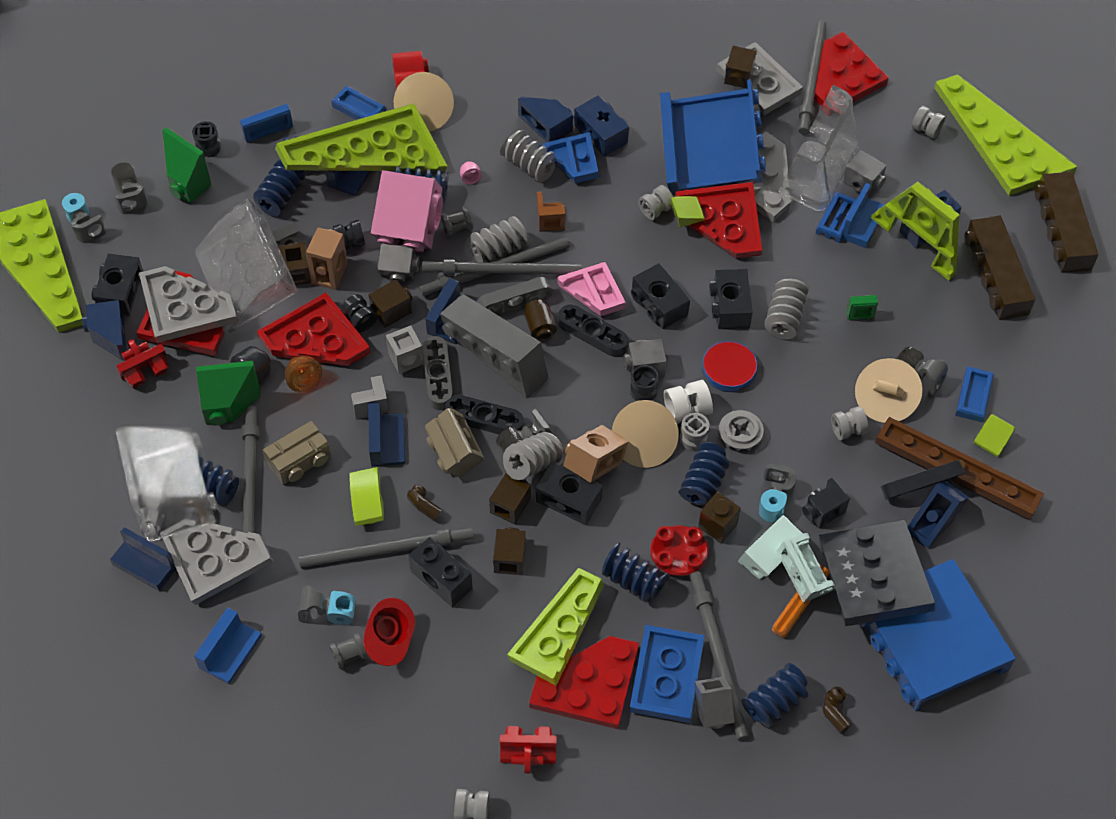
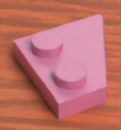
[558,262,626,316]

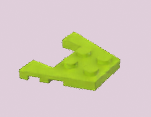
[870,182,960,281]

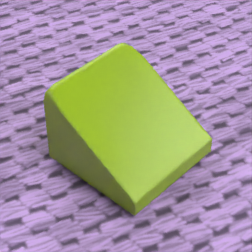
[671,196,705,228]
[973,414,1015,457]

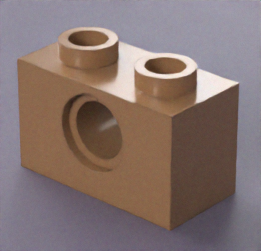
[306,227,348,290]
[563,425,629,483]

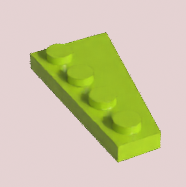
[507,568,604,686]

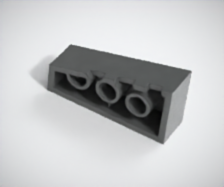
[440,294,549,398]

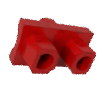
[116,339,169,389]
[500,726,556,774]

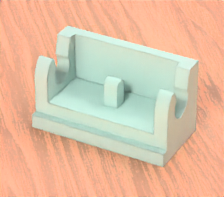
[738,515,803,579]
[777,533,835,603]

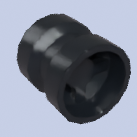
[192,121,221,157]
[333,220,365,250]
[340,294,378,332]
[630,365,659,401]

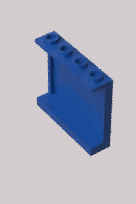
[660,80,766,195]
[860,559,1016,712]

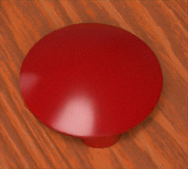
[650,525,709,576]

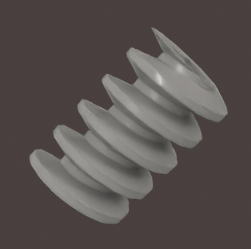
[500,130,555,183]
[470,216,530,263]
[764,278,809,340]
[503,432,563,480]

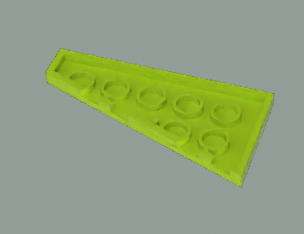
[934,74,1077,196]
[275,103,447,171]
[0,199,83,333]

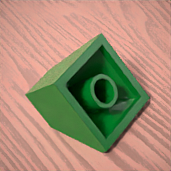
[162,127,212,204]
[196,361,261,425]

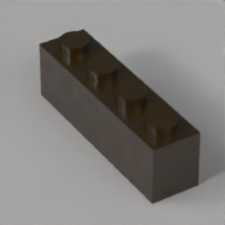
[1035,172,1099,273]
[964,215,1036,320]

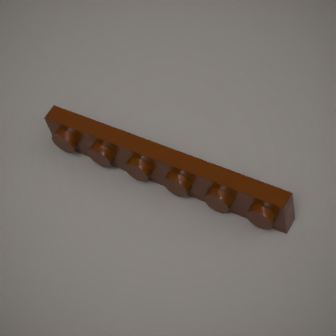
[875,417,1044,520]

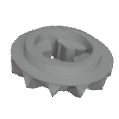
[719,410,764,452]

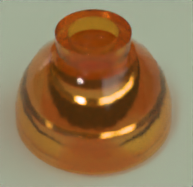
[285,356,323,393]

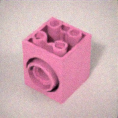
[371,170,443,252]

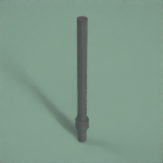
[798,20,827,135]
[419,237,569,296]
[422,259,582,276]
[242,406,259,533]
[299,528,474,568]
[690,572,749,741]

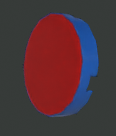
[702,341,757,392]

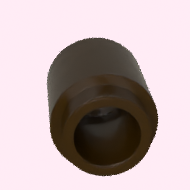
[524,300,557,341]

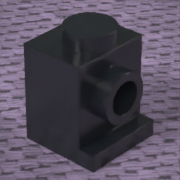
[802,478,850,528]

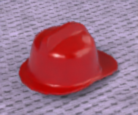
[363,597,415,667]

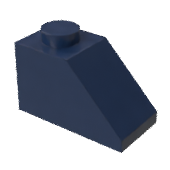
[518,97,574,142]
[82,300,127,360]
[907,481,970,548]

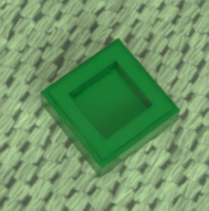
[846,295,878,320]

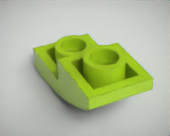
[350,467,384,526]

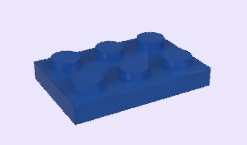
[629,625,705,723]

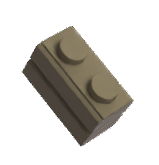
[425,408,484,477]
[262,421,331,485]

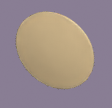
[394,72,454,132]
[855,358,922,423]
[612,400,679,468]

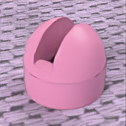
[460,162,482,184]

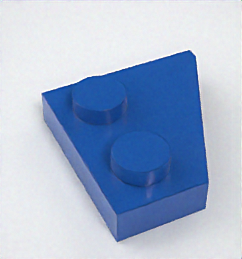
[542,132,600,183]

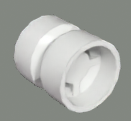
[664,380,713,424]

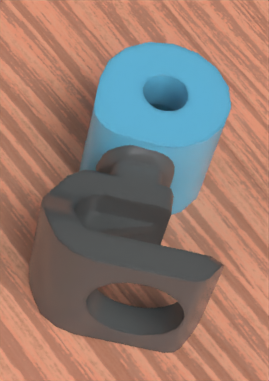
[62,193,105,243]
[759,463,796,522]
[298,586,356,625]

